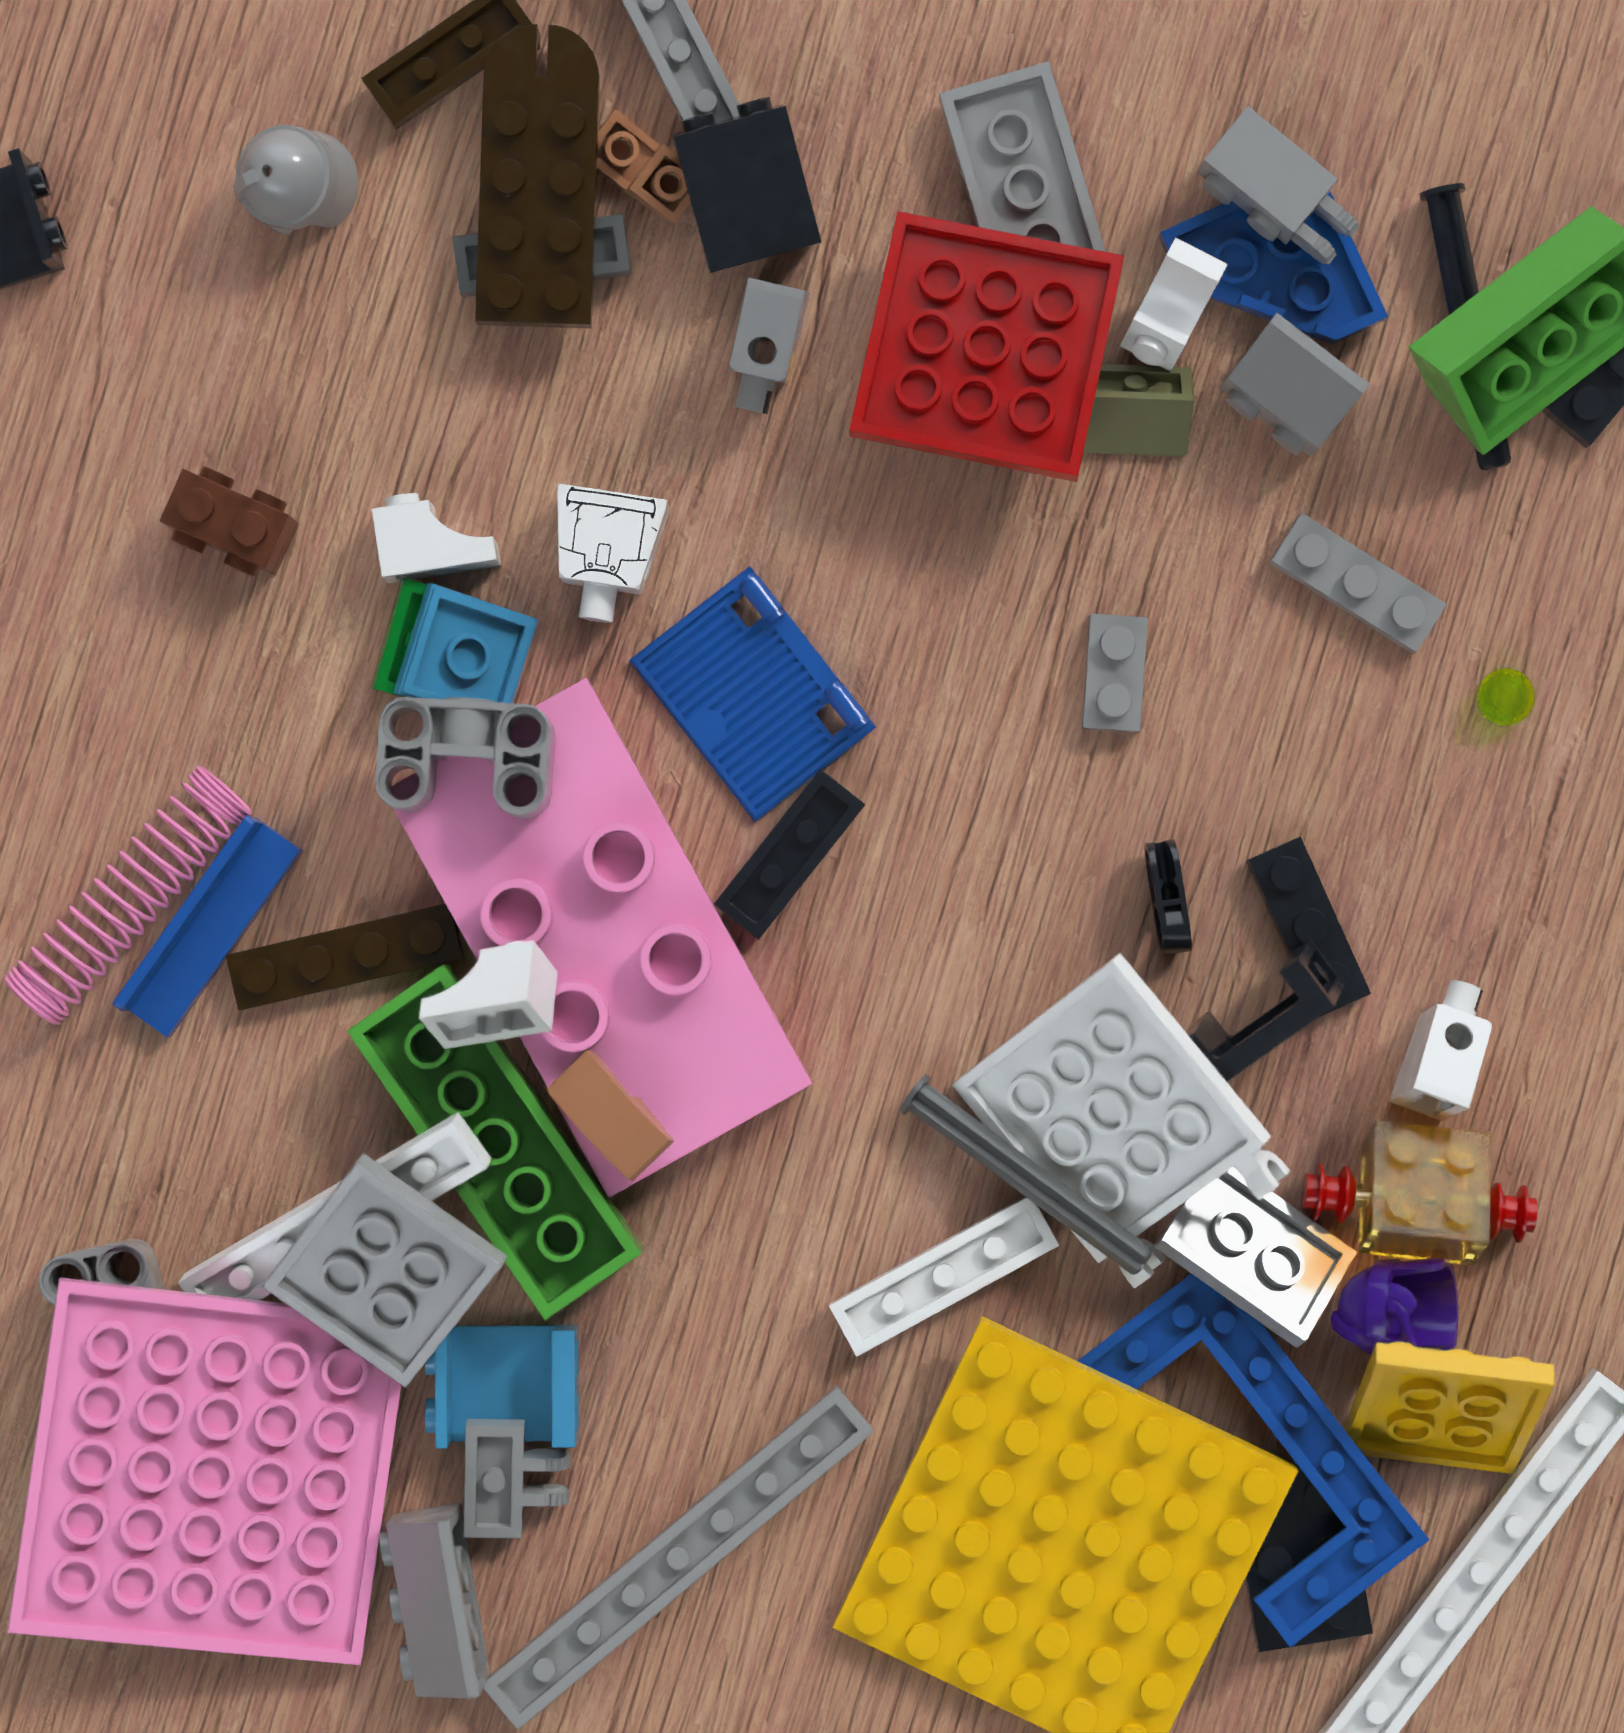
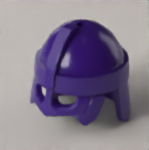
[1330,1258,1459,1355]

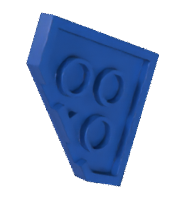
[1158,161,1388,344]

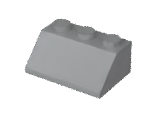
[379,1502,490,1699]

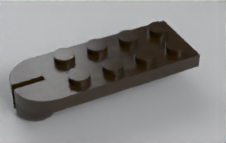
[475,24,600,329]

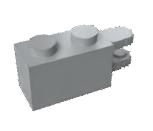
[1197,106,1359,265]

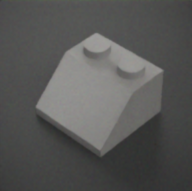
[1220,313,1370,457]

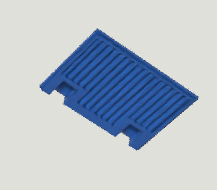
[628,566,876,822]

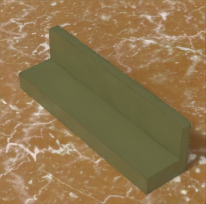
[1083,364,1194,457]

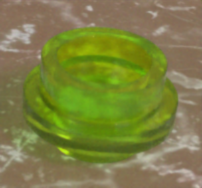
[1476,668,1535,726]

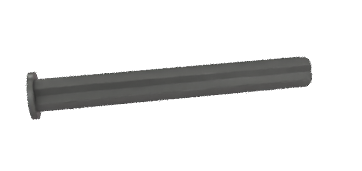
[899,1074,1153,1275]

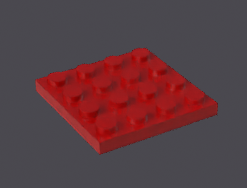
[849,211,1124,482]

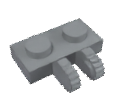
[464,1419,570,1538]

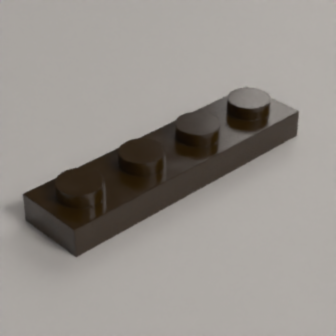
[226,903,464,1011]

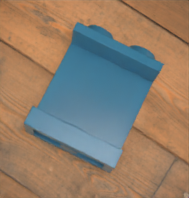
[425,1325,579,1449]

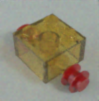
[1301,1120,1538,1266]

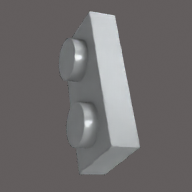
[1081,613,1148,733]

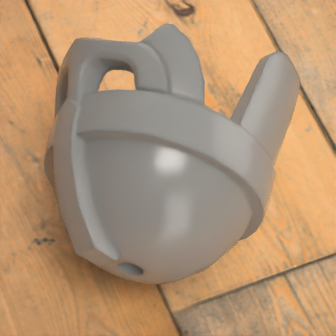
[234,125,359,235]

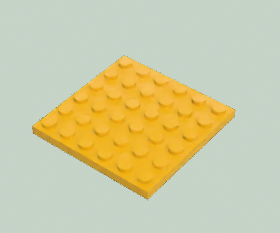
[832,1316,1298,1733]

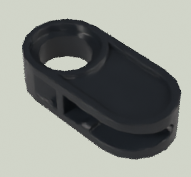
[1144,839,1192,955]

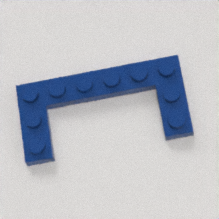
[1078,1273,1430,1647]

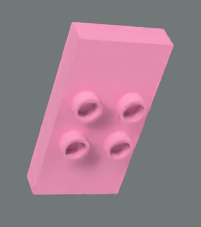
[391,678,812,1197]

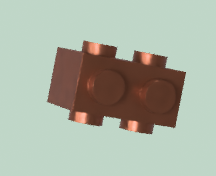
[159,466,299,577]

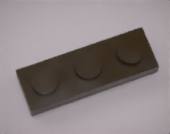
[361,0,532,130]

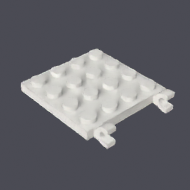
[952,953,1290,1289]

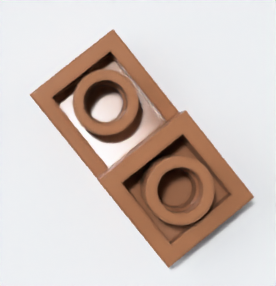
[597,109,691,225]
[546,1050,674,1181]

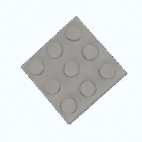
[263,1153,507,1388]

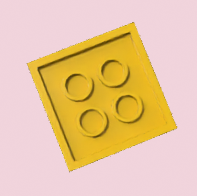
[1343,1342,1555,1474]

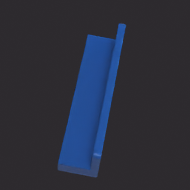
[112,815,303,1038]

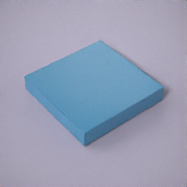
[393,583,538,703]

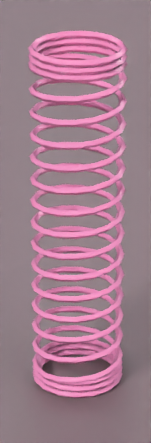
[4,766,252,1025]

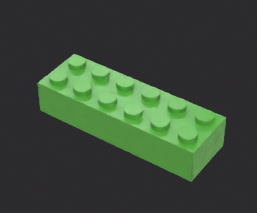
[347,964,645,1320]

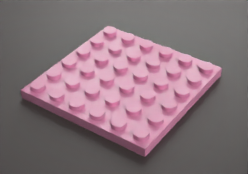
[8,1278,401,1665]

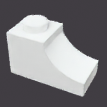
[1120,238,1227,372]
[372,493,501,583]
[419,940,558,1049]

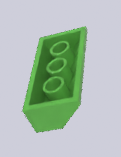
[1408,206,1624,455]

